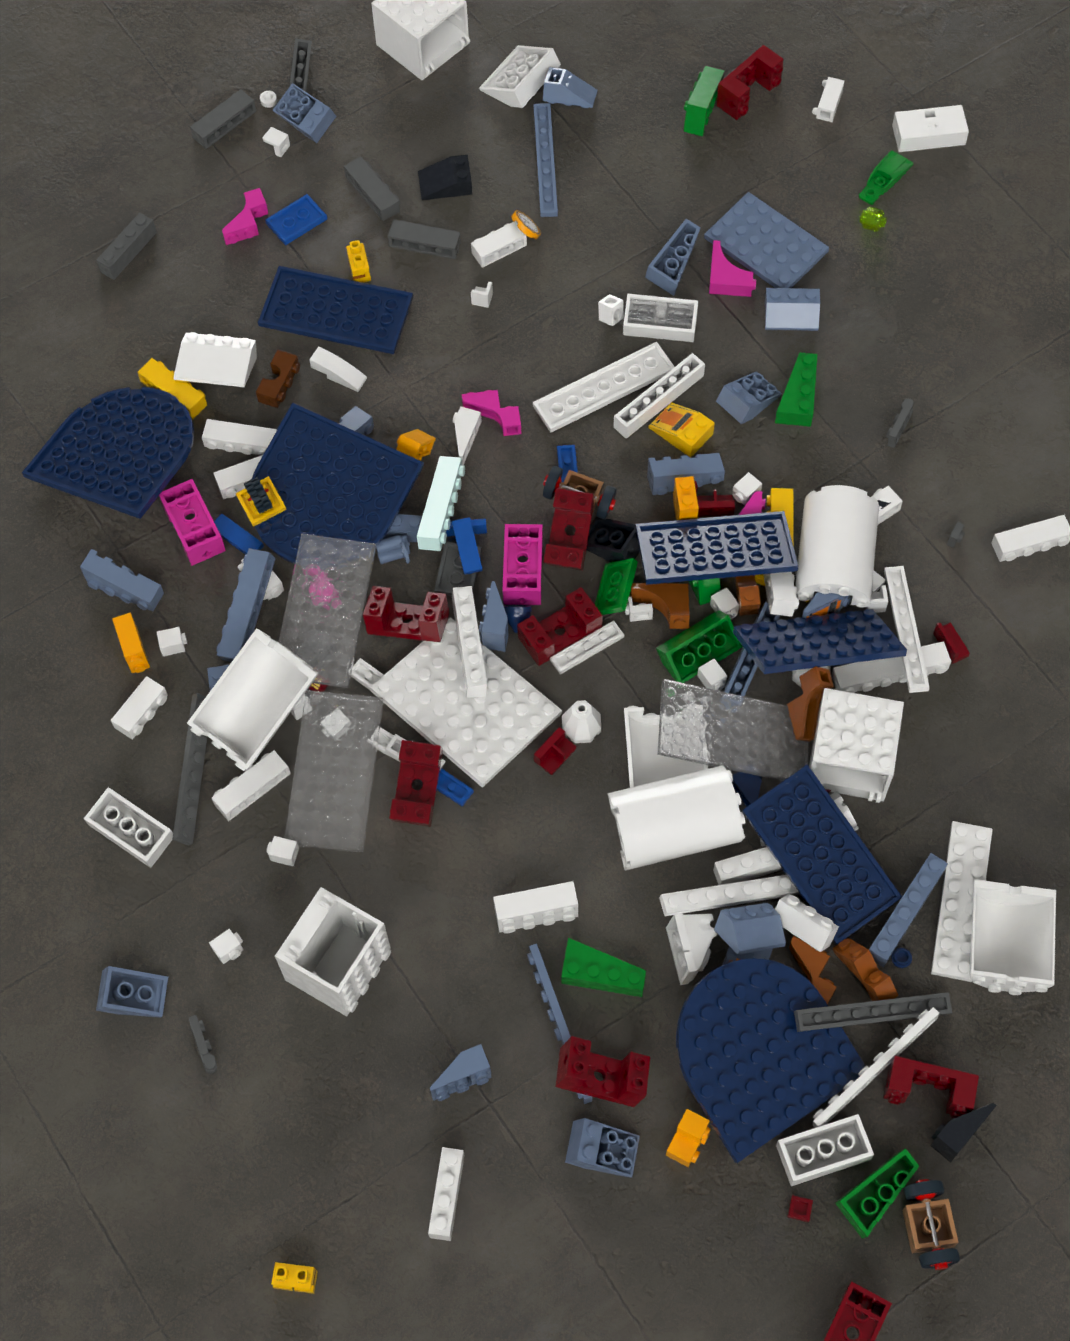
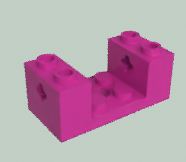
[159,479,226,566]
[503,524,543,605]

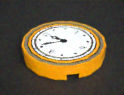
[511,210,541,239]

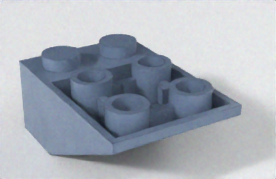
[543,67,598,108]
[273,83,336,143]
[716,371,782,424]
[479,581,509,652]
[430,1044,492,1101]
[565,1118,640,1178]

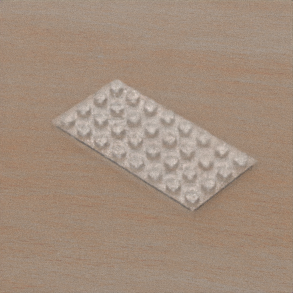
[279,533,376,688]
[657,679,808,781]
[285,690,384,853]

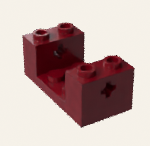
[717,45,784,120]
[544,488,595,571]
[363,586,450,642]
[517,587,602,666]
[389,740,443,827]
[555,1036,650,1107]
[883,1056,979,1119]
[824,1282,892,1341]

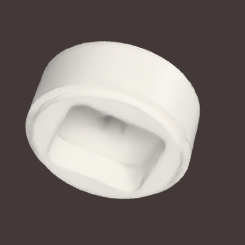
[260,91,277,108]

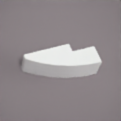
[310,346,367,392]

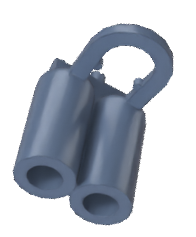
[376,535,410,564]

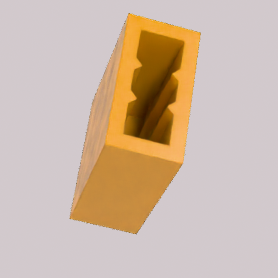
[673,476,699,520]
[112,612,150,673]

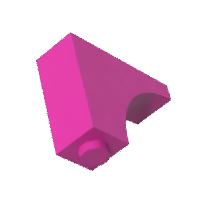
[709,240,756,297]

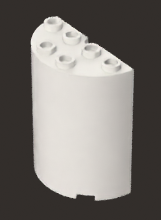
[970,880,1056,995]

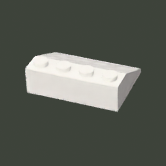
[479,45,561,108]
[174,332,257,387]

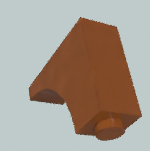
[735,575,760,616]
[631,583,690,629]

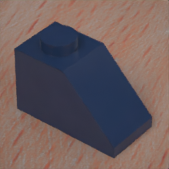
[732,765,762,807]

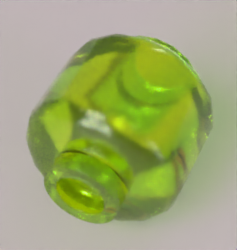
[860,207,887,232]

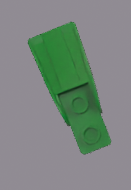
[859,150,913,205]

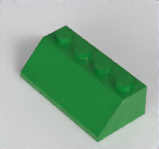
[656,610,742,685]

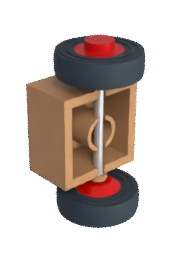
[543,466,617,519]
[902,1179,960,1270]

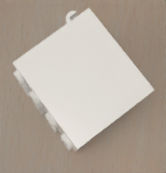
[371,0,470,80]
[809,688,904,803]
[275,887,391,1016]

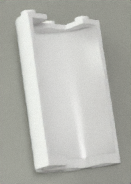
[795,485,879,607]
[187,628,318,771]
[624,704,708,788]
[607,765,745,871]

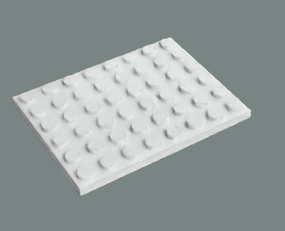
[370,617,562,788]

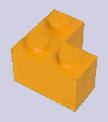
[396,429,436,461]
[666,1109,711,1168]

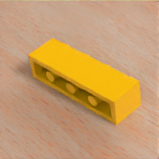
[137,358,207,419]
[766,488,794,547]

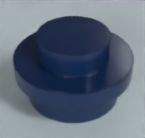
[891,948,912,968]

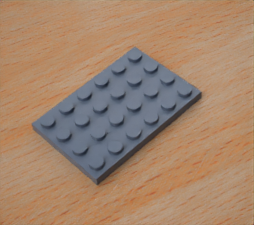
[704,192,829,288]

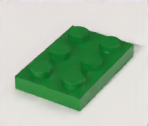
[595,558,638,615]

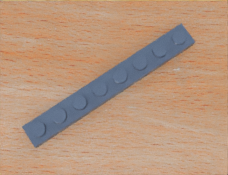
[534,103,558,217]
[527,943,592,1104]

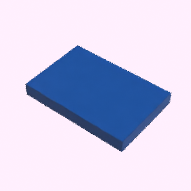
[265,194,327,245]

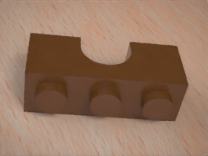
[256,350,300,408]

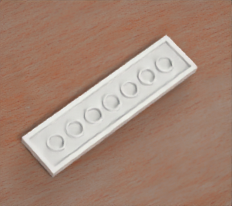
[533,342,674,433]
[931,821,992,982]

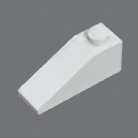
[453,406,482,465]

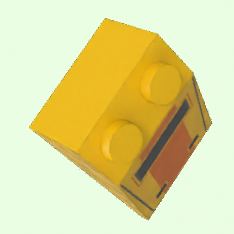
[648,402,715,458]

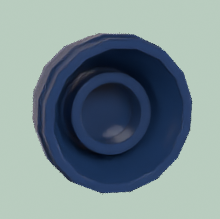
[504,605,532,633]

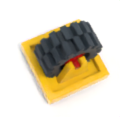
[235,476,287,527]

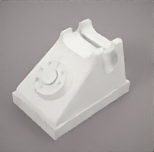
[666,914,717,985]

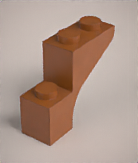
[787,666,834,742]
[789,936,837,1005]
[832,937,899,1001]

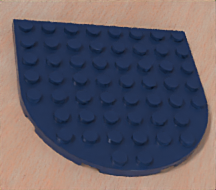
[22,387,194,519]
[251,403,424,569]
[676,958,865,1163]

